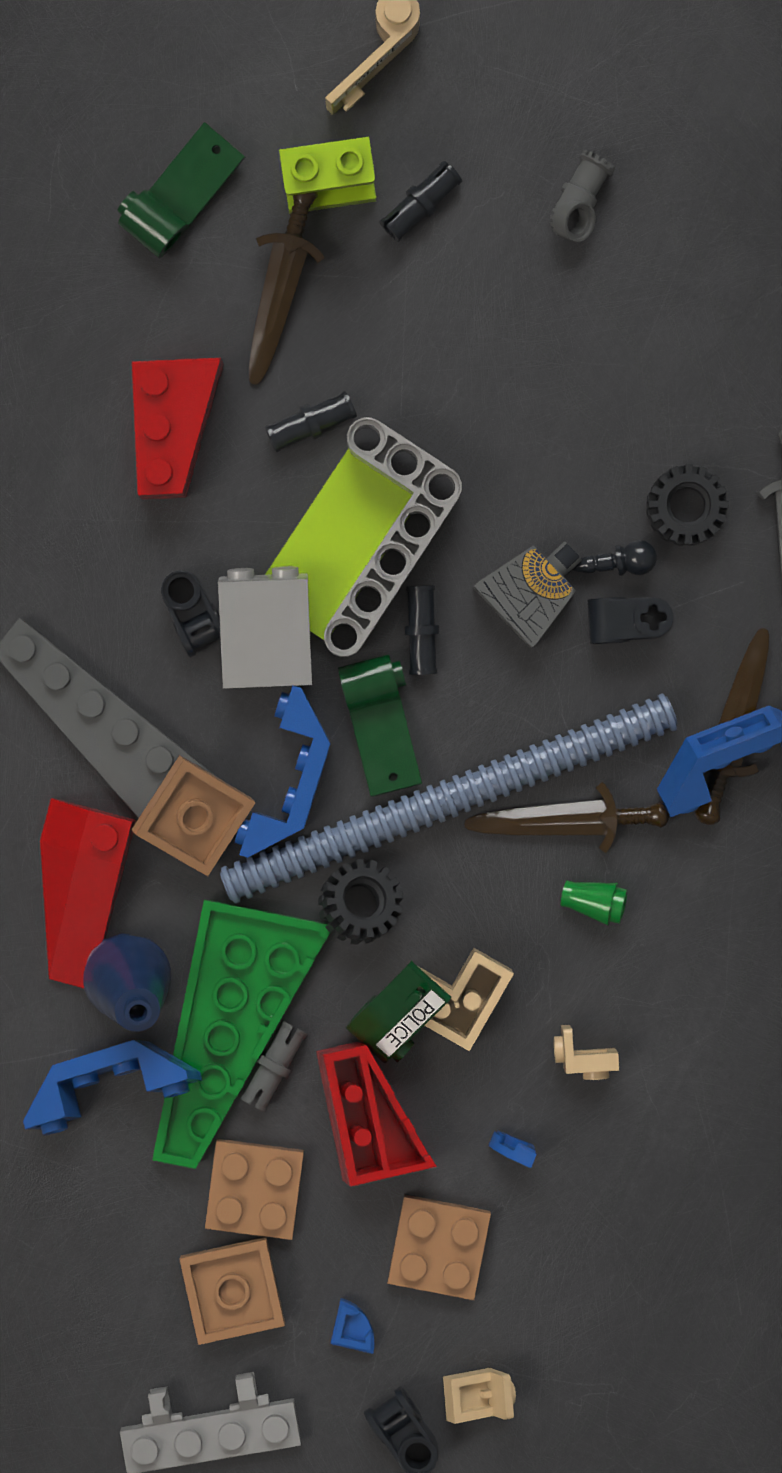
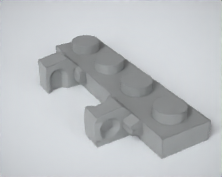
[120,1372,301,1473]

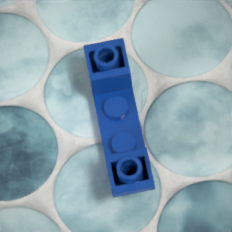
[235,686,331,858]
[657,706,782,817]
[23,1040,202,1136]

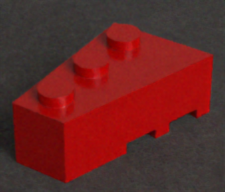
[132,358,224,500]
[316,1041,437,1187]

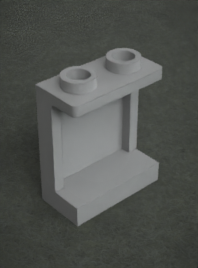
[218,566,312,688]

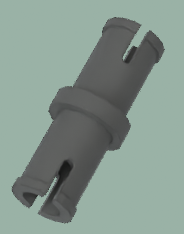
[241,1021,308,1112]

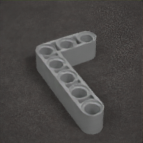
[324,417,462,657]

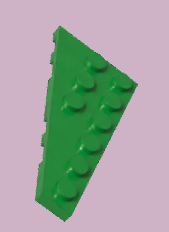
[152,899,330,1169]

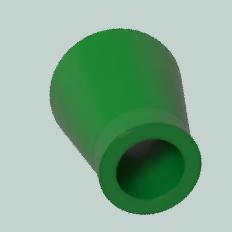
[560,880,628,926]

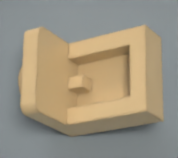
[554,1025,619,1080]
[443,1368,516,1424]

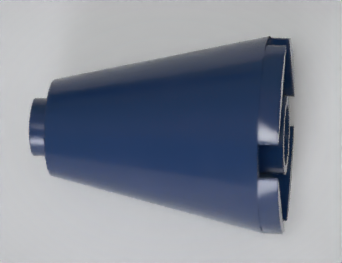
[83,934,172,1032]

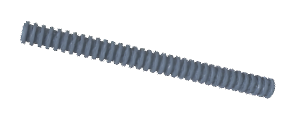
[220,693,678,904]

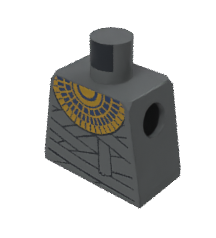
[473,541,582,649]

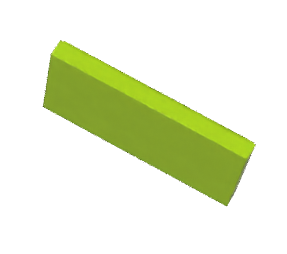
[265,448,412,640]

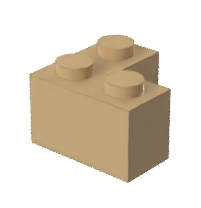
[418,948,514,1051]

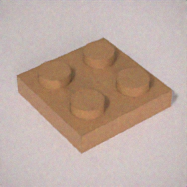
[131,755,256,876]
[205,1139,304,1240]
[387,1194,491,1300]
[179,1237,285,1345]

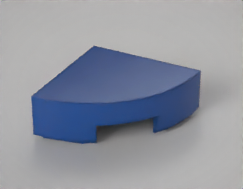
[489,1130,537,1168]
[330,1298,375,1354]

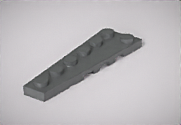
[0,618,218,818]

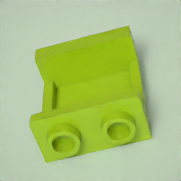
[279,137,376,214]

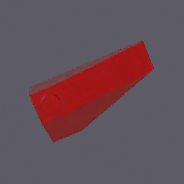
[40,798,137,988]

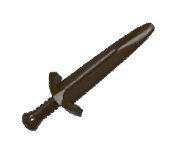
[249,192,325,384]
[695,628,769,825]
[464,782,669,853]

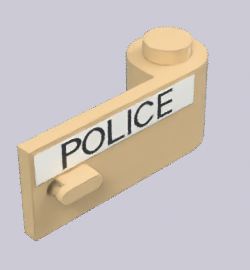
[325,0,420,115]

